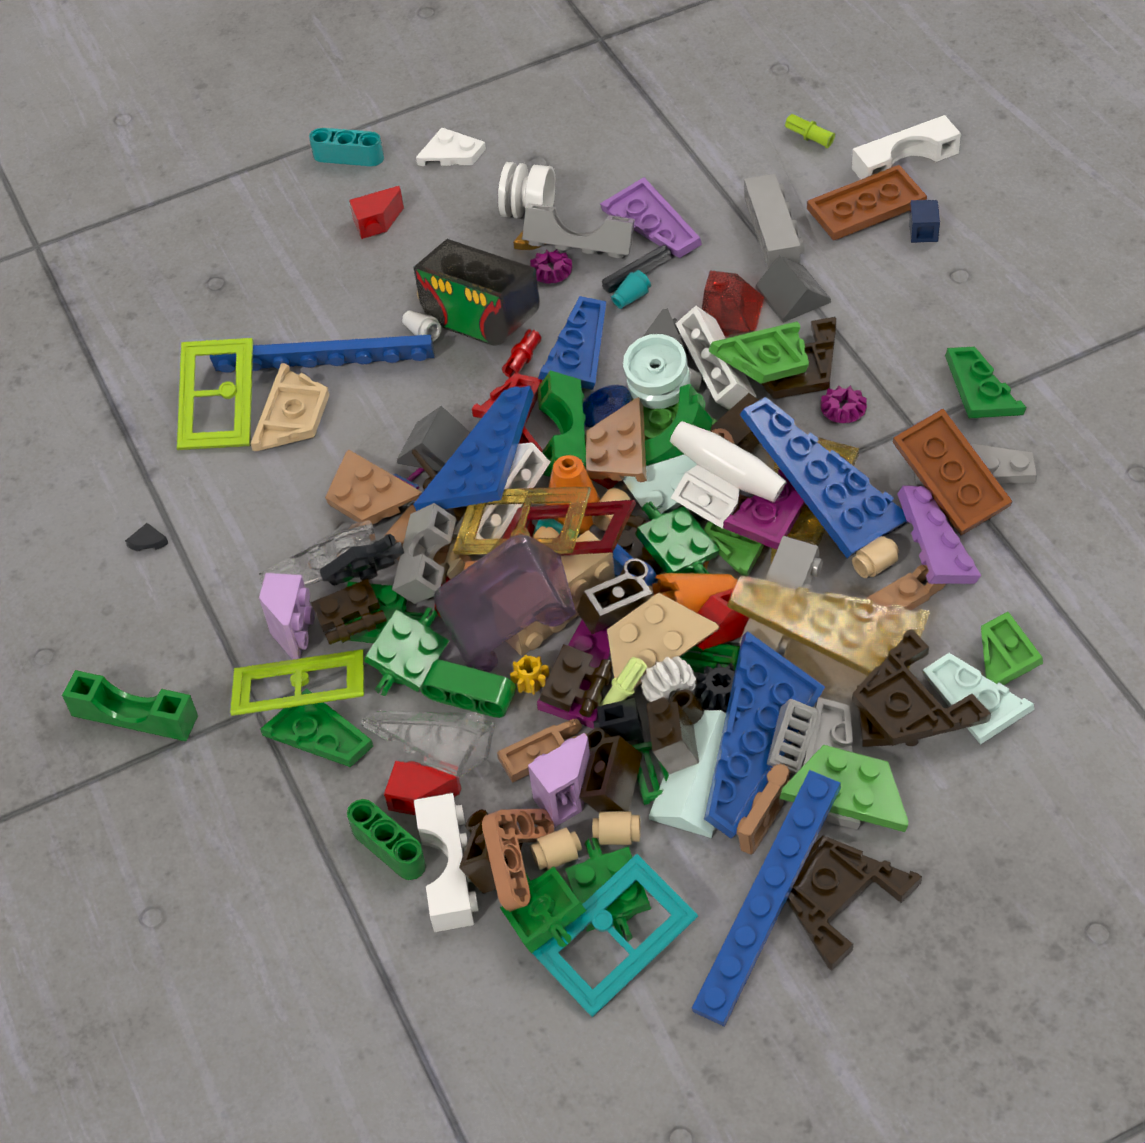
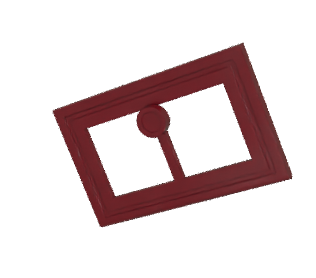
[493,500,636,559]

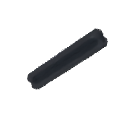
[602,245,672,293]

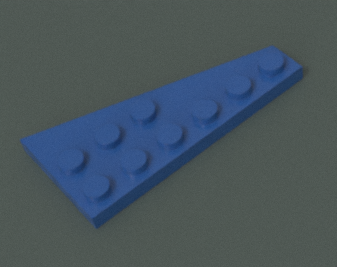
[413,386,534,511]
[740,397,907,559]
[704,631,825,838]

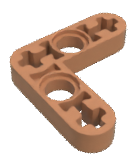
[482,809,554,911]

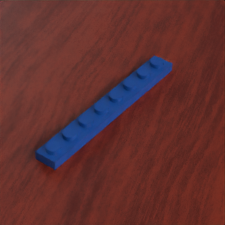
[210,335,434,373]
[692,770,841,1027]

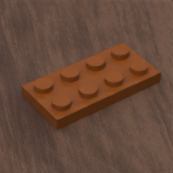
[807,165,927,241]
[893,408,1013,536]

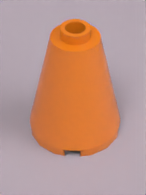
[544,455,600,534]
[652,573,742,613]

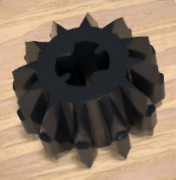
[694,661,735,713]

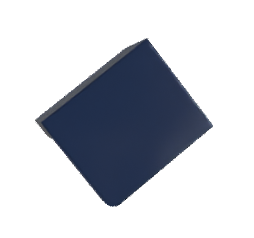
[909,200,940,243]

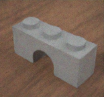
[392,503,456,604]

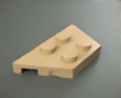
[251,363,329,451]
[607,593,720,689]

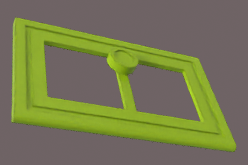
[177,338,253,450]
[230,649,364,716]

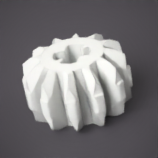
[640,656,696,702]

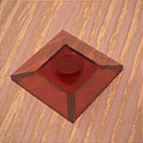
[702,270,764,337]

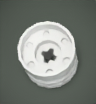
[498,162,555,219]

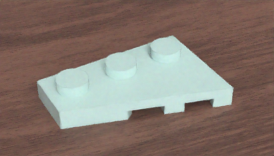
[623,454,697,514]
[923,653,1034,745]

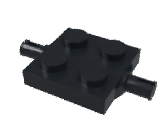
[319,534,404,586]

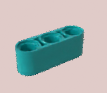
[309,128,384,166]

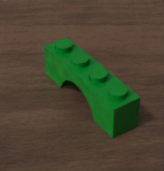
[538,370,586,477]
[62,670,198,741]

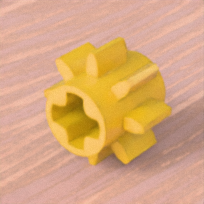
[510,654,550,695]

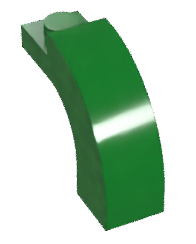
[645,384,713,466]

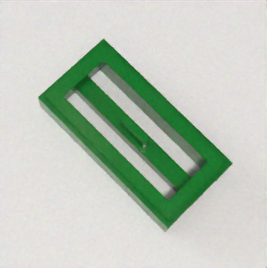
[680,644,740,674]
[632,741,669,805]

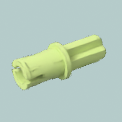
[599,657,647,706]

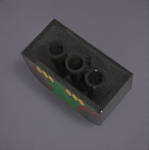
[413,239,540,346]

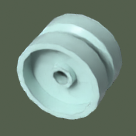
[623,334,690,409]

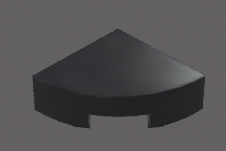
[125,523,168,551]

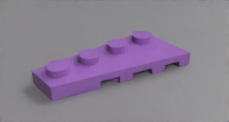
[600,177,702,258]
[897,486,981,584]

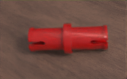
[502,329,542,378]

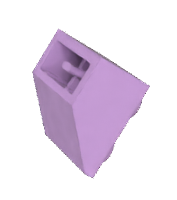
[259,573,315,660]
[528,733,590,828]

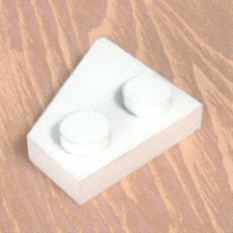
[416,128,486,166]

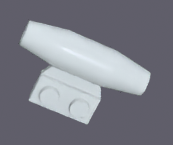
[670,421,786,529]

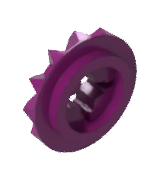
[529,249,572,284]
[820,385,867,423]

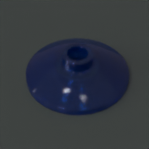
[582,385,632,428]

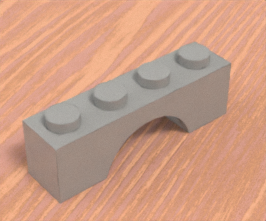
[522,204,635,258]

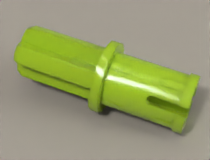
[785,114,835,148]

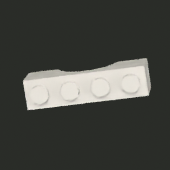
[852,115,961,179]
[414,793,479,932]

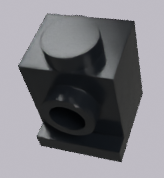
[593,698,644,744]

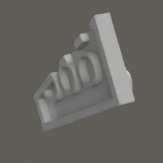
[913,444,1036,486]
[802,697,860,830]

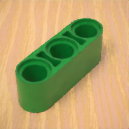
[420,660,517,718]
[347,799,426,880]

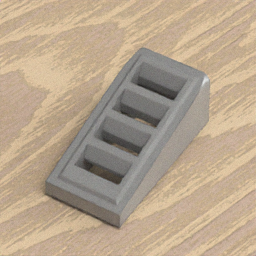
[767,699,818,775]

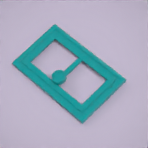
[532,854,698,1017]

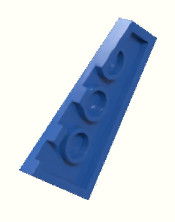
[538,296,606,390]

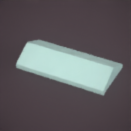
[649,710,726,838]

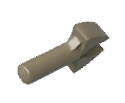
[440,539,465,586]

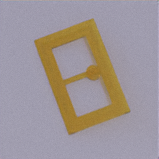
[453,487,591,555]

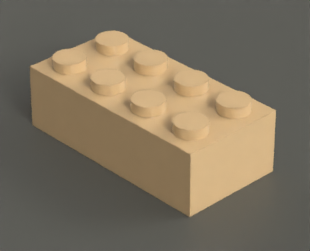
[492,530,615,656]

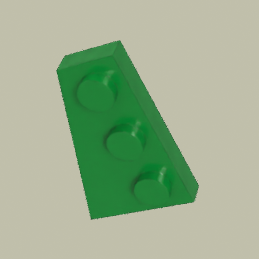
[945,346,1027,418]
[260,688,373,767]

